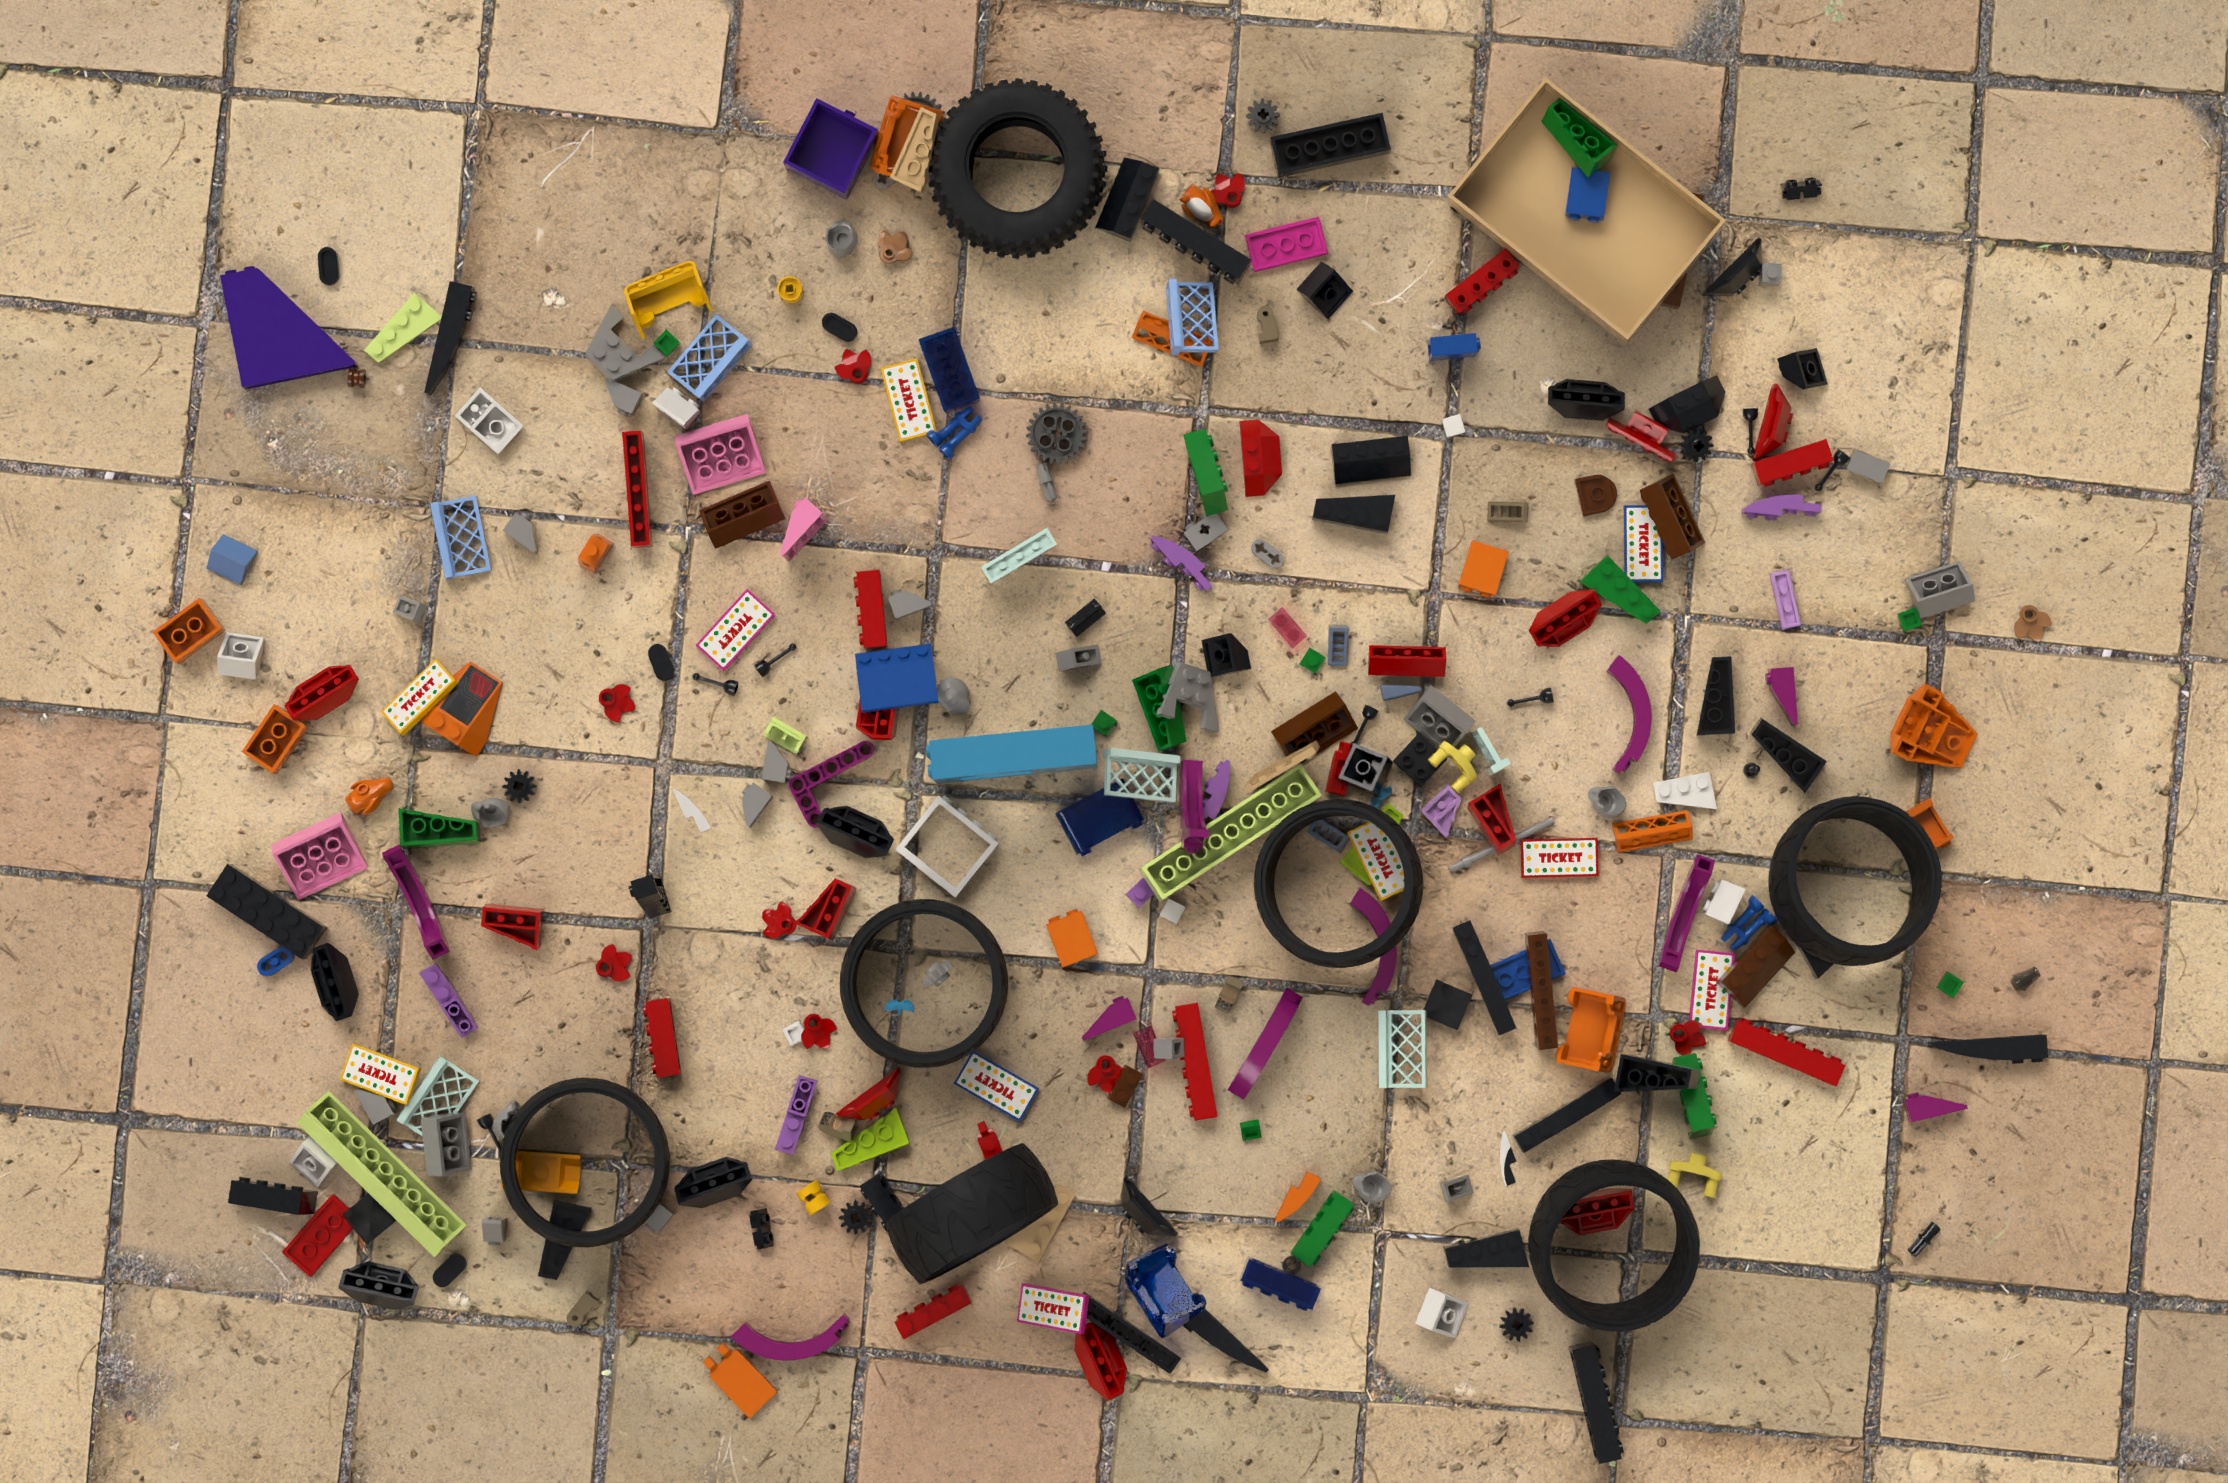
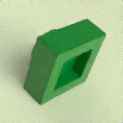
[653,330,681,357]
[1897,607,1922,632]
[1299,647,1326,674]
[1091,710,1117,736]
[1936,971,1964,998]
[1240,1119,1262,1141]

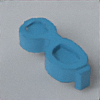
[1370,787,1392,808]
[885,1000,914,1015]

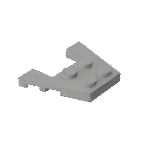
[584,305,665,382]
[1156,662,1218,733]

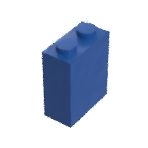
[1565,167,1610,223]
[1427,333,1481,361]

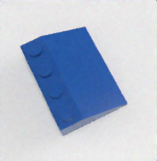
[855,644,939,713]

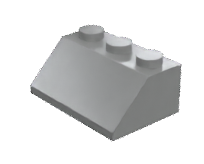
[1905,561,1975,619]
[1403,685,1476,748]
[421,1112,472,1176]

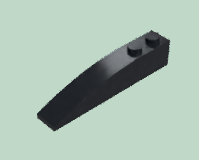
[424,281,477,396]
[1453,920,1517,1036]
[1928,1034,2048,1064]
[1512,1077,1621,1153]
[1168,1289,1269,1372]
[1082,1291,1181,1374]

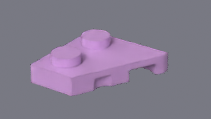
[1420,784,1462,838]

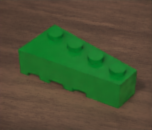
[1541,98,1618,178]
[1183,429,1228,516]
[1579,554,1660,624]
[1132,664,1187,752]
[398,808,481,849]
[1672,1053,1717,1139]
[1290,1189,1354,1267]

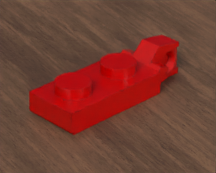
[1325,742,1351,796]
[977,1121,1003,1160]

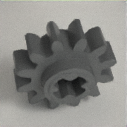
[1246,98,1280,133]

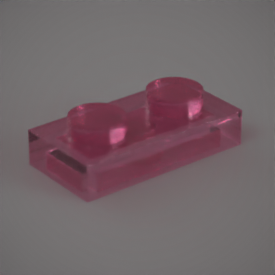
[1268,607,1307,649]
[1133,1026,1166,1069]

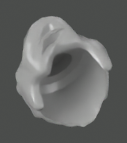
[825,220,858,258]
[937,676,970,714]
[1588,786,1626,819]
[471,797,512,828]
[493,1100,521,1139]
[1352,1171,1392,1204]

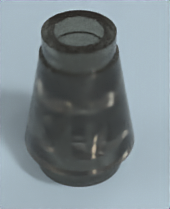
[2011,967,2041,992]
[1282,1256,1301,1275]

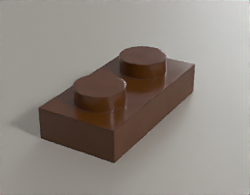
[1107,1065,1143,1108]

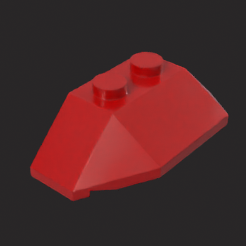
[1752,383,1793,460]
[1239,419,1282,497]
[1529,589,1602,647]
[284,665,359,720]
[856,700,899,740]
[836,1067,901,1120]
[1560,1188,1635,1235]
[1074,1322,1127,1401]

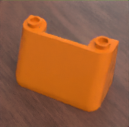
[870,95,943,176]
[1555,987,1626,1073]

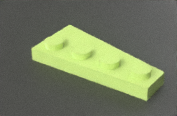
[364,293,442,364]

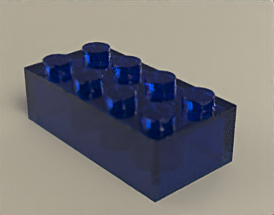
[918,326,981,414]
[1239,1256,1321,1311]

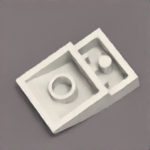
[454,387,523,454]

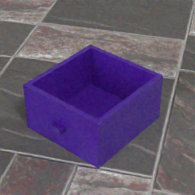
[783,98,879,200]

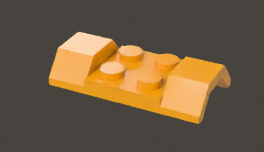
[501,1151,581,1194]

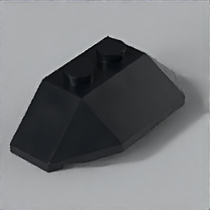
[1702,237,1762,296]
[1648,375,1725,434]
[1548,379,1625,421]
[816,806,894,858]
[310,943,359,1021]
[674,1157,752,1208]
[1122,1175,1178,1236]
[338,1261,419,1310]

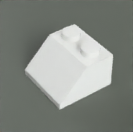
[652,387,700,430]
[217,632,264,680]
[1702,880,1746,924]
[289,1136,338,1188]
[1415,1287,1469,1338]

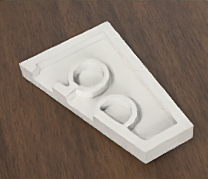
[1652,772,1717,809]

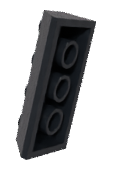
[1095,157,1159,242]
[1331,436,1411,485]

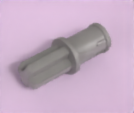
[1035,463,1057,502]

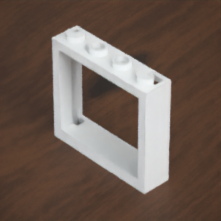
[895,795,999,898]

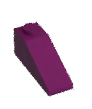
[1765,667,1798,726]
[1082,996,1137,1041]
[1903,1092,1968,1122]

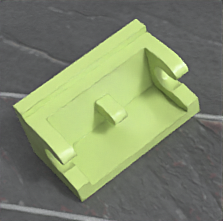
[764,717,807,755]

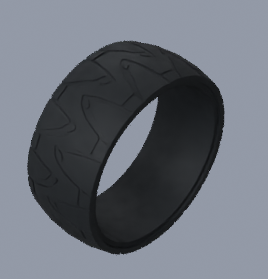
[1768,796,1942,966]
[1254,799,1423,968]
[840,899,1008,1068]
[500,1078,670,1248]
[885,1143,1058,1284]
[1528,1159,1700,1332]

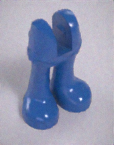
[926,406,983,461]
[1721,895,1778,951]

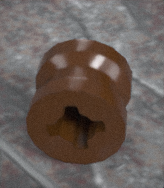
[347,368,366,388]

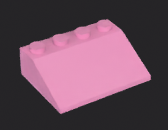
[675,414,766,495]
[780,497,828,562]
[271,812,368,900]

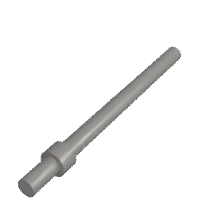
[1448,817,1555,873]

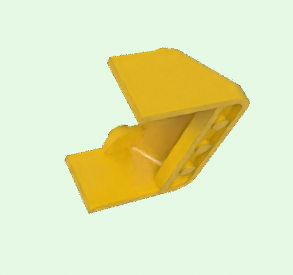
[624,261,713,339]

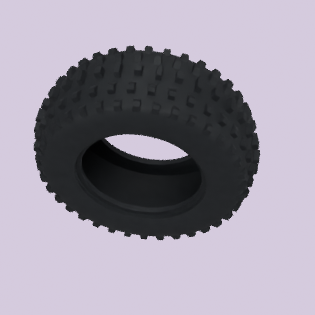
[928,78,1108,259]

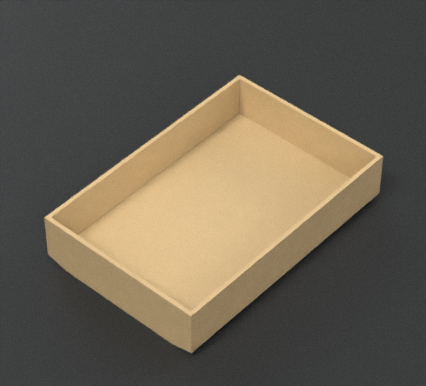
[1448,77,1726,346]

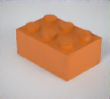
[153,598,226,664]
[241,704,310,774]

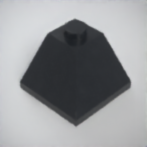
[1777,348,1828,390]
[1201,633,1251,677]

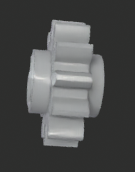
[921,959,953,989]

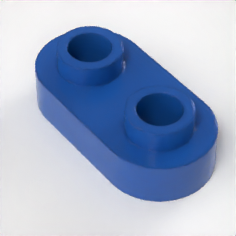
[257,947,294,976]

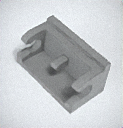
[1846,448,1891,483]

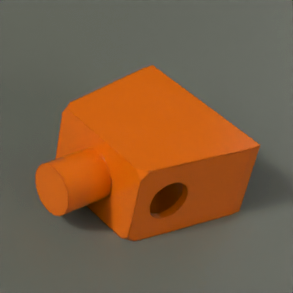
[578,533,614,574]

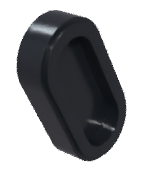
[318,247,339,286]
[822,312,858,342]
[648,644,675,681]
[433,1254,467,1287]

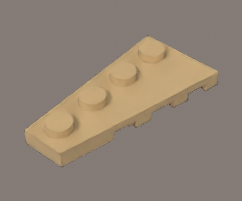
[890,107,940,193]
[1244,741,1320,793]
[1005,1185,1076,1261]

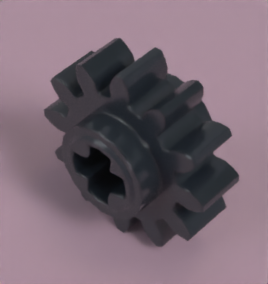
[1679,427,1714,462]
[502,769,537,804]
[839,1200,873,1235]
[1499,1307,1534,1342]

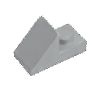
[392,595,427,623]

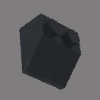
[1296,261,1353,319]
[1338,743,1393,797]

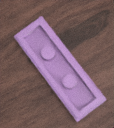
[1769,569,1801,630]

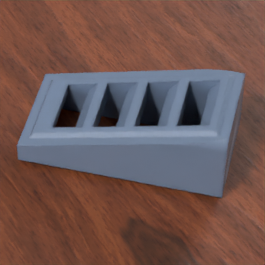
[1328,625,1349,666]
[1380,685,1421,701]
[1307,819,1350,853]

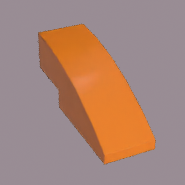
[1275,1171,1321,1222]

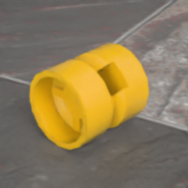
[777,276,804,305]
[796,1179,831,1216]

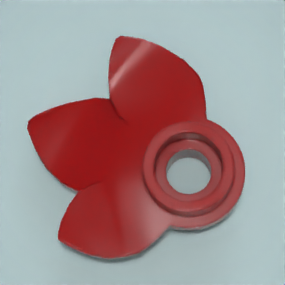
[1211,173,1245,208]
[835,349,872,384]
[599,684,636,722]
[762,902,797,939]
[596,944,632,981]
[801,1014,837,1049]
[1669,1020,1706,1056]
[1087,1055,1123,1094]

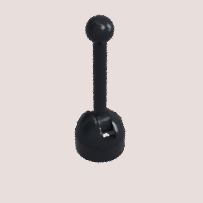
[1743,408,1758,455]
[1815,449,1850,491]
[754,643,796,678]
[692,673,739,696]
[1507,688,1554,707]
[1350,704,1379,748]
[1743,763,1760,778]
[477,1113,501,1156]

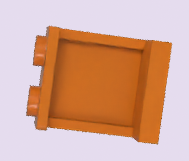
[1458,540,1509,599]
[1905,798,1954,849]
[1046,909,1098,968]

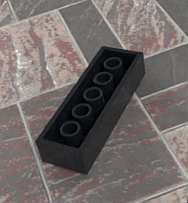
[1270,112,1391,178]
[1141,199,1251,284]
[206,864,327,959]
[1568,1341,1624,1464]

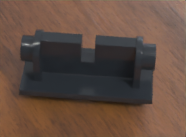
[1780,177,1822,200]
[1065,599,1106,637]
[749,1208,774,1249]

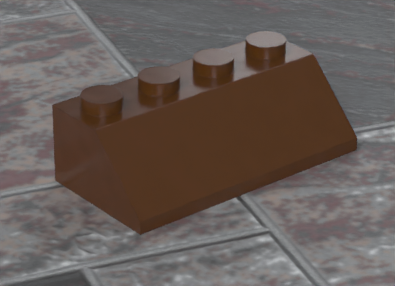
[1640,473,1705,560]
[699,480,785,549]
[1271,691,1358,764]
[1716,926,1795,1009]

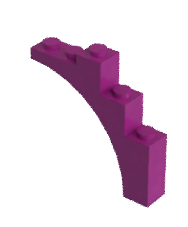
[1179,759,1209,854]

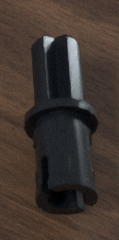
[1908,1222,1941,1257]

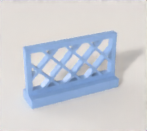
[1166,279,1219,355]
[667,314,753,403]
[430,496,491,580]

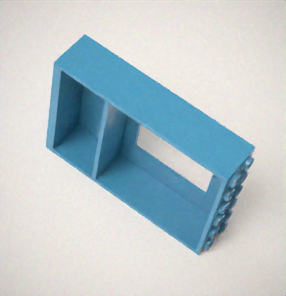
[926,725,1098,784]

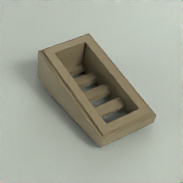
[1487,502,1528,522]

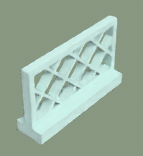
[981,528,1057,584]
[1471,727,1511,776]
[1102,748,1180,803]
[1378,1010,1427,1088]
[396,1054,479,1137]

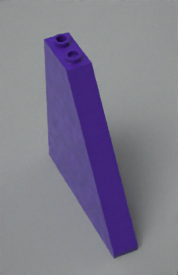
[220,266,358,390]

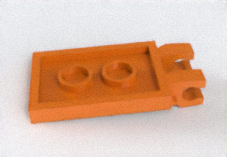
[703,1342,778,1419]

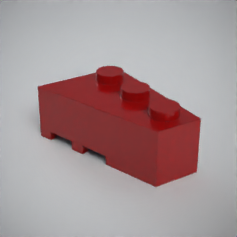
[1467,783,1516,856]
[795,878,857,940]
[481,904,543,950]

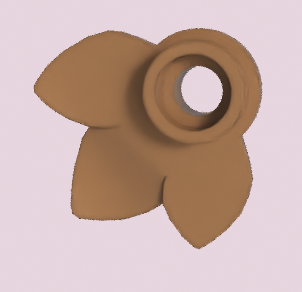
[877,230,913,264]
[2014,605,2052,642]

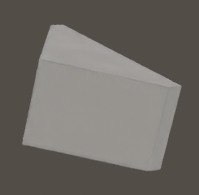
[1440,1174,1474,1203]

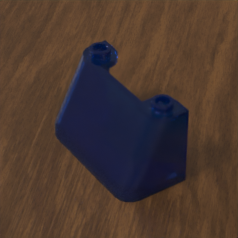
[1055,778,1145,856]
[1125,1243,1207,1338]

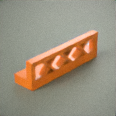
[1132,311,1212,367]
[1612,810,1693,853]

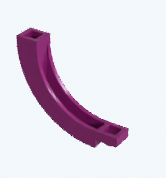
[1606,655,1652,774]
[382,845,450,960]
[1659,854,1715,973]
[1350,887,1397,1006]
[1228,988,1303,1100]
[730,1313,849,1361]

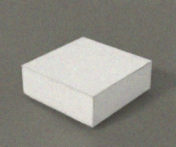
[1441,414,1465,438]
[1160,898,1185,924]
[782,1020,804,1046]

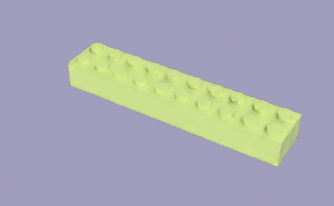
[1139,764,1322,902]
[297,1091,467,1257]

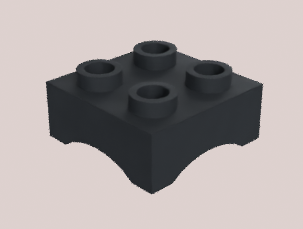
[1393,733,1447,787]
[1423,979,1472,1030]
[342,1193,397,1245]

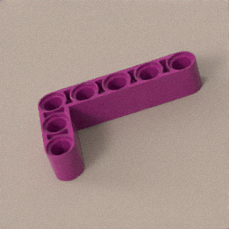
[789,741,875,828]

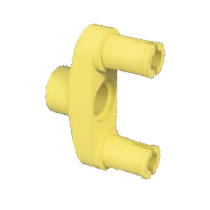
[1428,741,1477,794]
[1668,1152,1722,1198]

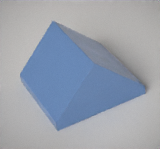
[206,534,258,585]

